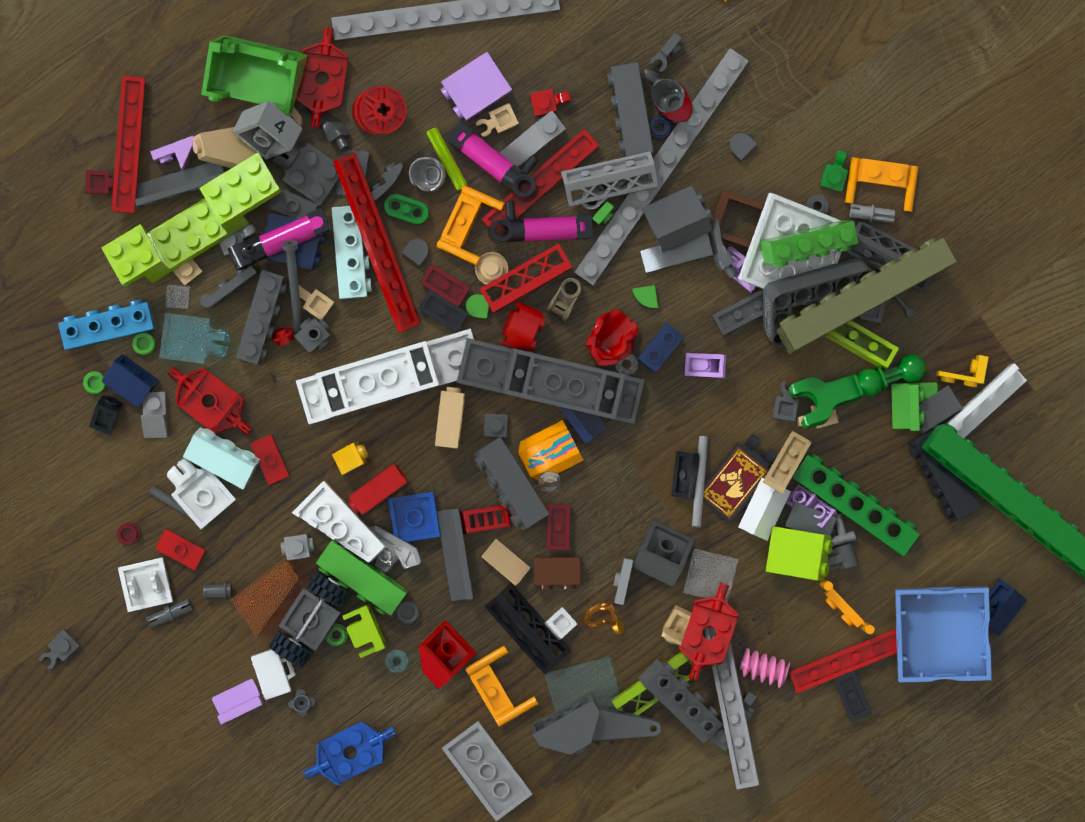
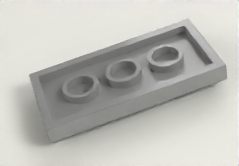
[442,720,533,821]

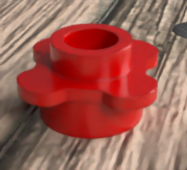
[272,327,294,346]

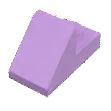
[150,136,194,170]
[684,353,726,378]

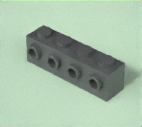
[607,62,654,157]
[236,270,288,365]
[473,437,549,530]
[638,659,723,744]

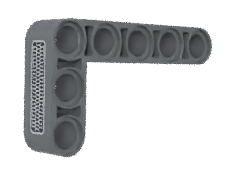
[763,258,872,347]

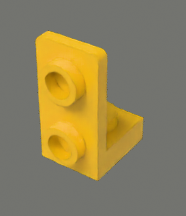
[936,355,989,388]

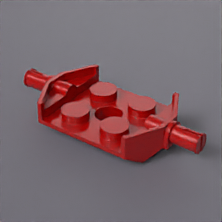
[296,27,348,128]
[168,366,252,436]
[679,583,739,681]

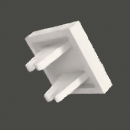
[118,557,173,612]

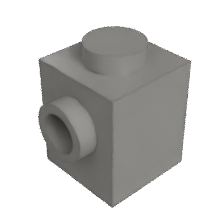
[281,533,315,560]

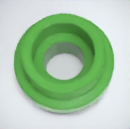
[326,623,348,646]

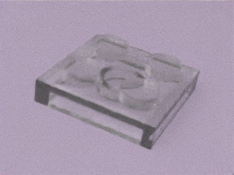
[683,548,738,603]

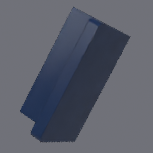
[102,354,159,407]
[559,407,607,444]
[989,579,1026,635]

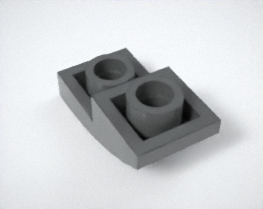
[370,162,404,202]

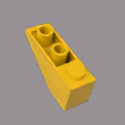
[332,442,369,475]

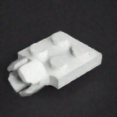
[167,458,236,530]

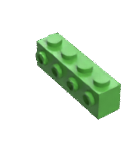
[760,220,858,267]
[316,540,409,616]

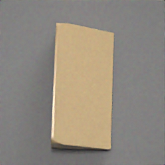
[481,539,530,586]

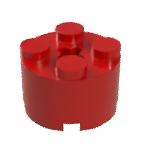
[499,301,546,352]

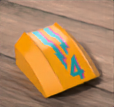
[518,420,583,482]

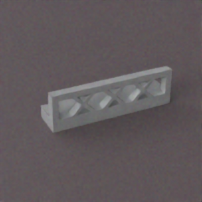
[561,151,658,207]

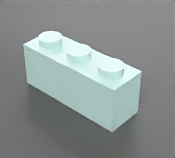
[183,427,260,489]

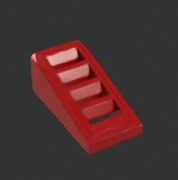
[460,505,511,534]

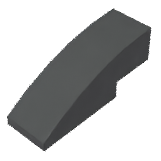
[640,233,713,273]

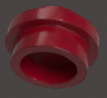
[117,523,140,546]

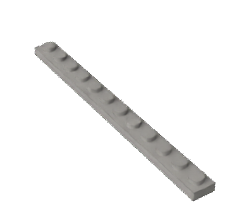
[574,48,749,286]

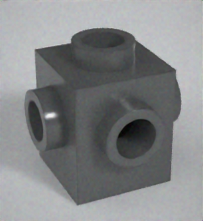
[295,318,332,353]

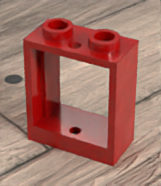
[348,463,409,515]

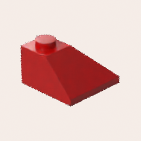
[418,620,476,689]

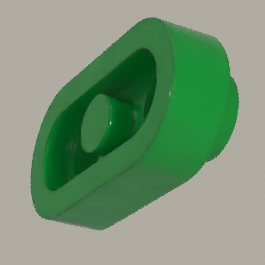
[384,194,429,225]

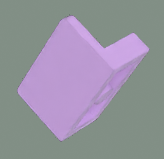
[212,679,264,724]

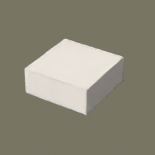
[544,607,577,640]

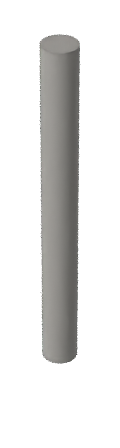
[692,436,708,527]

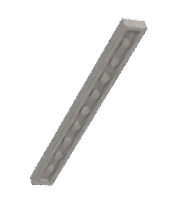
[331,0,560,41]

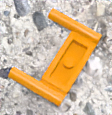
[845,157,919,212]
[436,185,506,265]
[820,579,875,634]
[465,646,538,727]

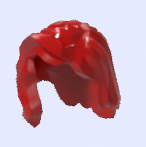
[586,308,638,366]

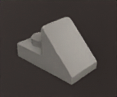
[141,392,167,438]

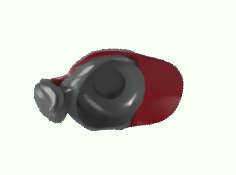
[644,69,693,122]

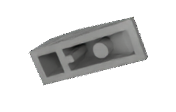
[500,111,566,167]

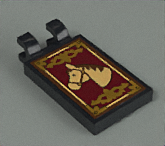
[703,434,778,523]

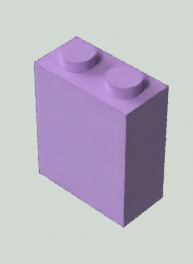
[440,52,512,122]

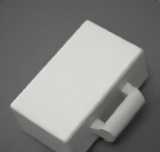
[251,649,296,700]

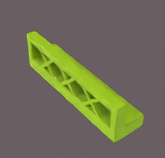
[611,652,696,715]

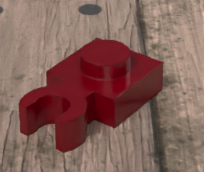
[85,170,114,195]

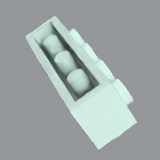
[332,206,372,300]

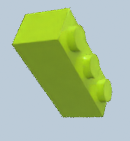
[825,321,899,371]

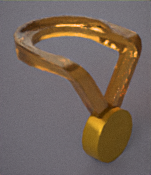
[583,602,625,635]

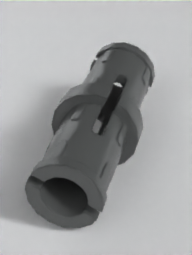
[146,598,194,630]

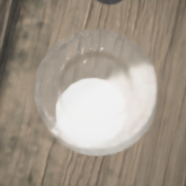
[538,471,561,493]

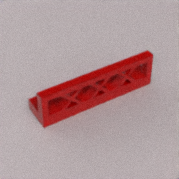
[480,243,572,314]

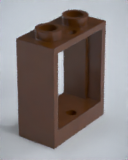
[708,190,764,249]

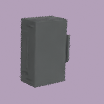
[919,386,963,433]
[784,501,837,535]

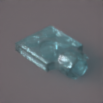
[159,313,229,364]

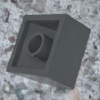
[632,520,695,586]

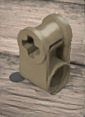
[545,278,581,322]

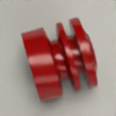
[352,86,406,135]

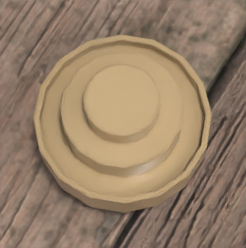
[475,252,509,285]

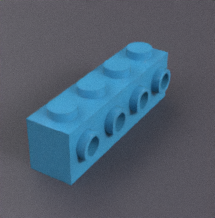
[58,299,156,350]

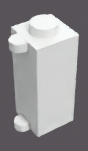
[738,478,791,541]

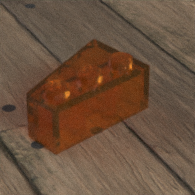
[230,560,301,637]

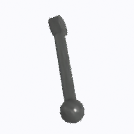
[894,295,915,317]

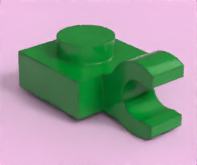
[819,150,848,192]

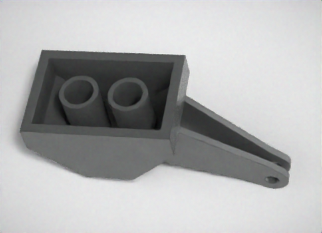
[530,692,661,755]

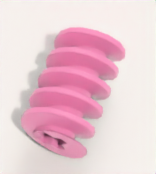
[739,648,790,688]

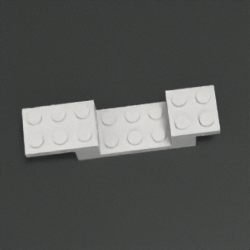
[296,329,474,424]

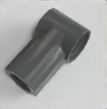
[827,542,859,572]

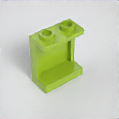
[766,526,833,581]

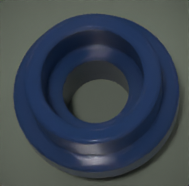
[649,116,671,139]

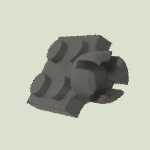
[273,142,339,206]

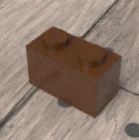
[534,556,580,590]

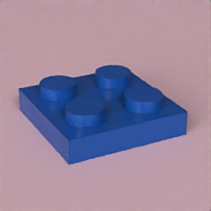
[388,491,440,542]

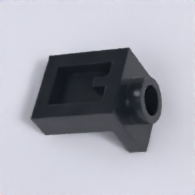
[89,395,123,435]

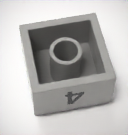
[232,101,302,159]

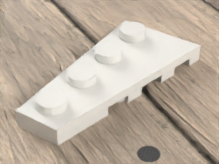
[292,481,387,563]

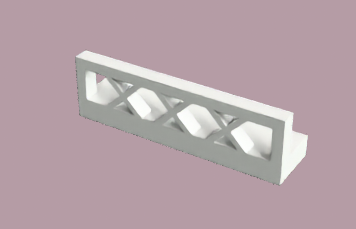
[945,363,1027,439]

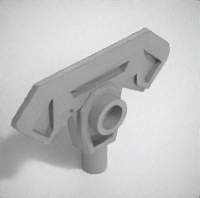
[369,525,422,574]

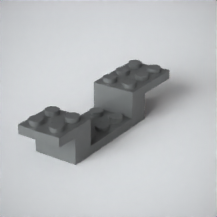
[456,338,644,424]

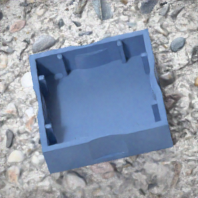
[895,586,992,682]

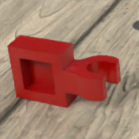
[530,89,571,117]

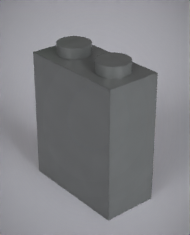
[642,186,713,253]

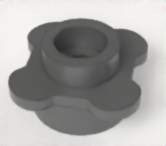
[288,689,316,717]

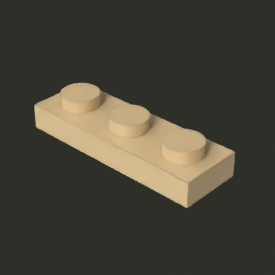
[763,431,812,494]

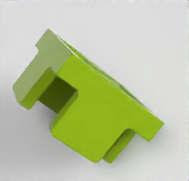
[342,603,388,658]

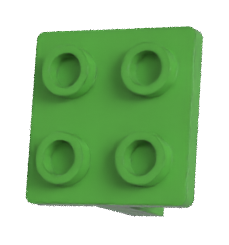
[891,382,939,431]

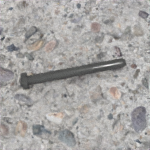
[282,239,302,334]

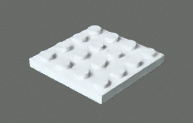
[738,193,841,307]

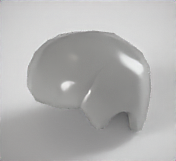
[408,157,446,192]

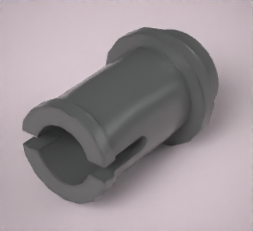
[203,582,233,600]

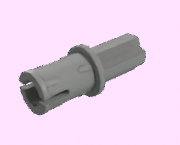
[849,203,895,223]

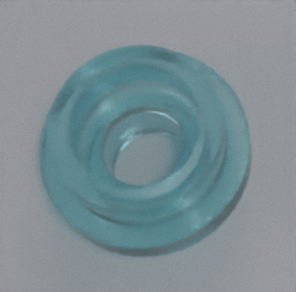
[385,650,408,673]

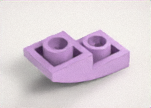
[786,484,838,529]

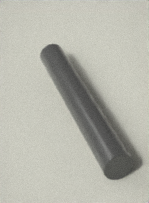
[149,485,211,528]

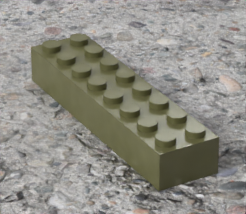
[776,237,957,355]

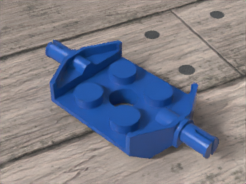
[303,721,397,785]

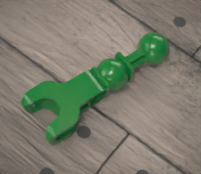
[788,354,927,429]

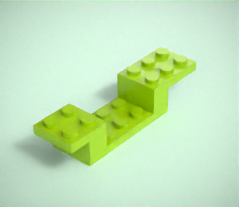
[102,153,282,287]

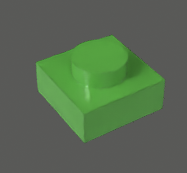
[592,201,614,225]

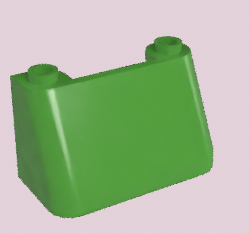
[201,36,307,115]

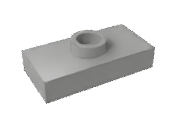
[613,557,633,605]

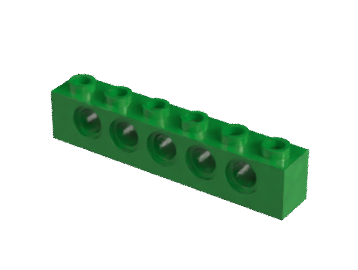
[792,454,920,556]

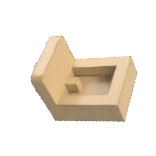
[662,605,691,646]

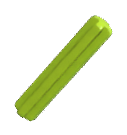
[427,127,467,191]

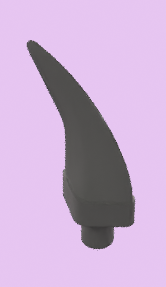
[301,109,350,151]
[710,219,737,278]

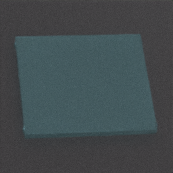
[544,656,625,712]

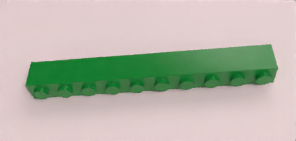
[921,424,1085,579]

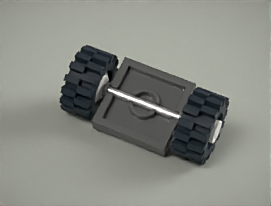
[268,571,351,668]

